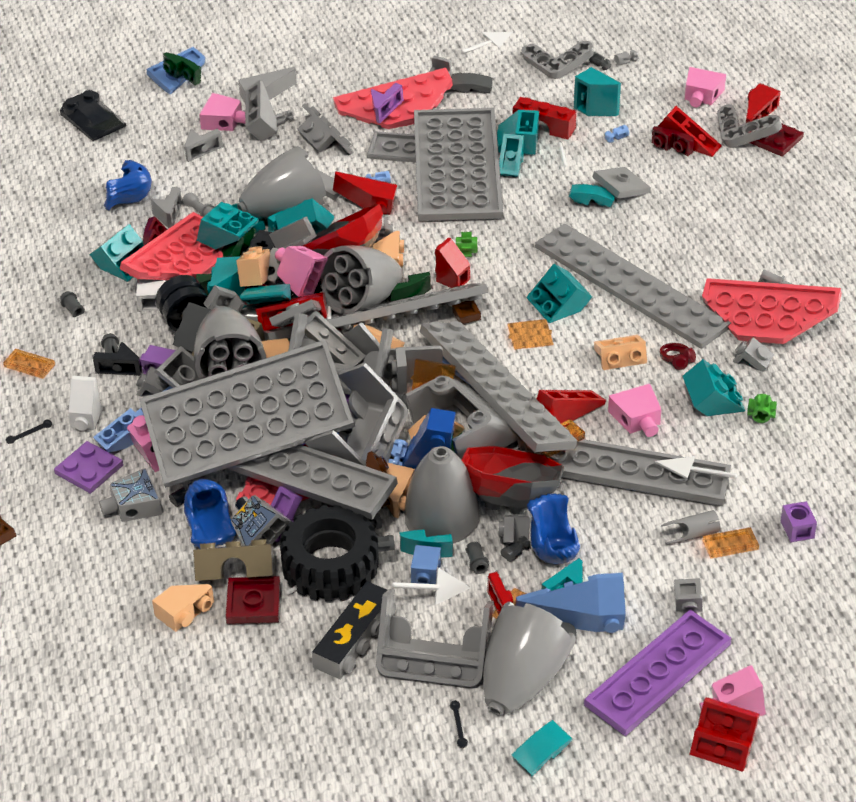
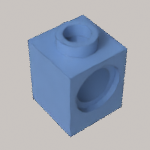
[411,545,441,584]

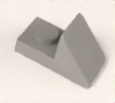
[184,129,223,162]
[151,187,182,228]

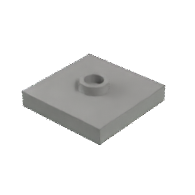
[592,167,651,199]
[269,299,322,328]

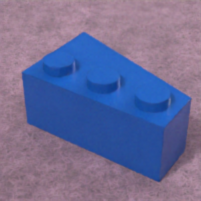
[401,408,456,469]

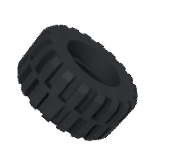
[280,505,379,602]

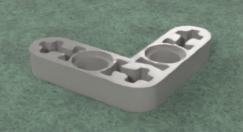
[521,41,594,79]
[717,104,782,148]

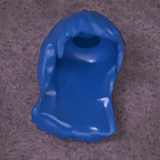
[104,160,152,211]
[184,479,236,549]
[527,493,580,564]

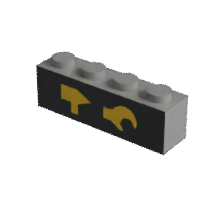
[312,581,396,680]

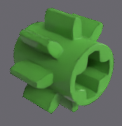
[456,232,477,257]
[747,394,777,423]

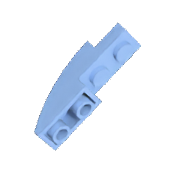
[93,386,172,453]

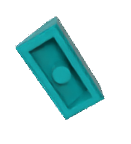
[240,284,291,305]

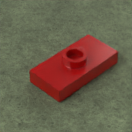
[487,572,514,615]

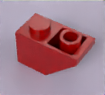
[435,237,470,288]

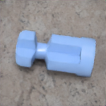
[604,125,629,143]
[365,171,391,183]
[388,439,408,466]

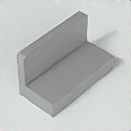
[269,216,317,249]

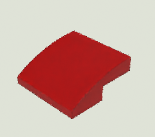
[689,697,760,772]

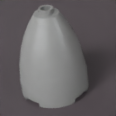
[237,146,326,219]
[320,245,403,314]
[194,306,266,379]
[405,446,479,543]
[483,602,576,716]

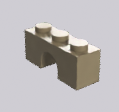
[193,539,275,581]

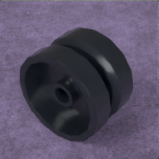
[155,275,208,332]

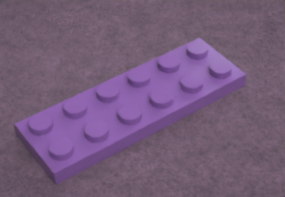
[584,610,731,736]

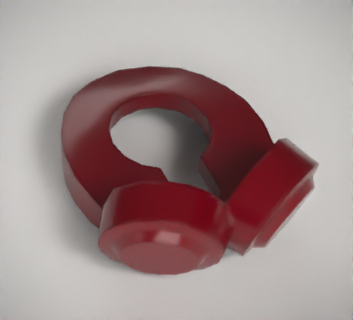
[660,343,696,370]

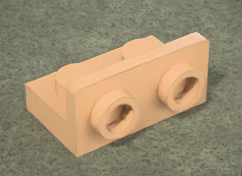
[594,335,647,370]

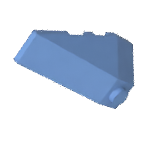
[515,573,626,633]

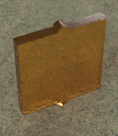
[507,319,554,350]
[411,358,456,390]

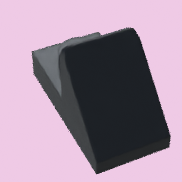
[93,342,142,376]

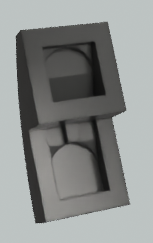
[450,73,493,93]

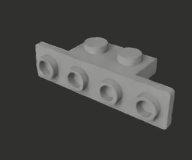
[297,103,354,155]

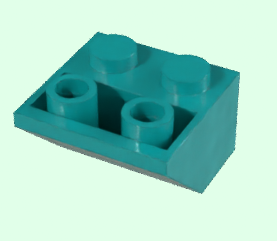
[574,67,621,116]
[497,110,539,155]
[275,198,334,234]
[196,202,259,249]
[89,224,144,282]
[207,256,247,309]
[526,264,593,323]
[682,359,745,416]

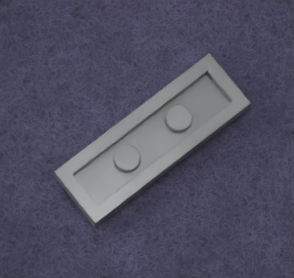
[305,310,366,366]

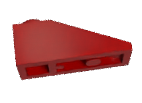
[746,83,781,133]
[658,106,722,157]
[333,171,397,215]
[256,292,328,331]
[536,390,606,426]

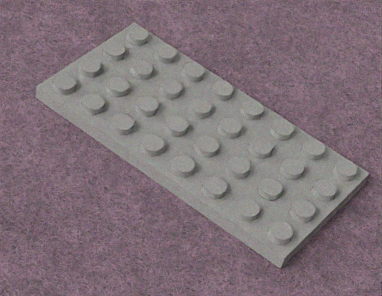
[414,108,503,221]
[139,339,355,488]

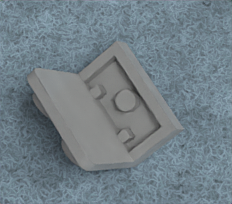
[391,345,443,394]

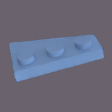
[147,47,205,95]

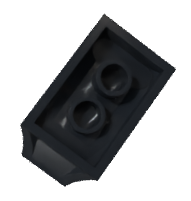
[60,90,127,141]

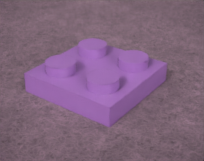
[54,441,123,494]

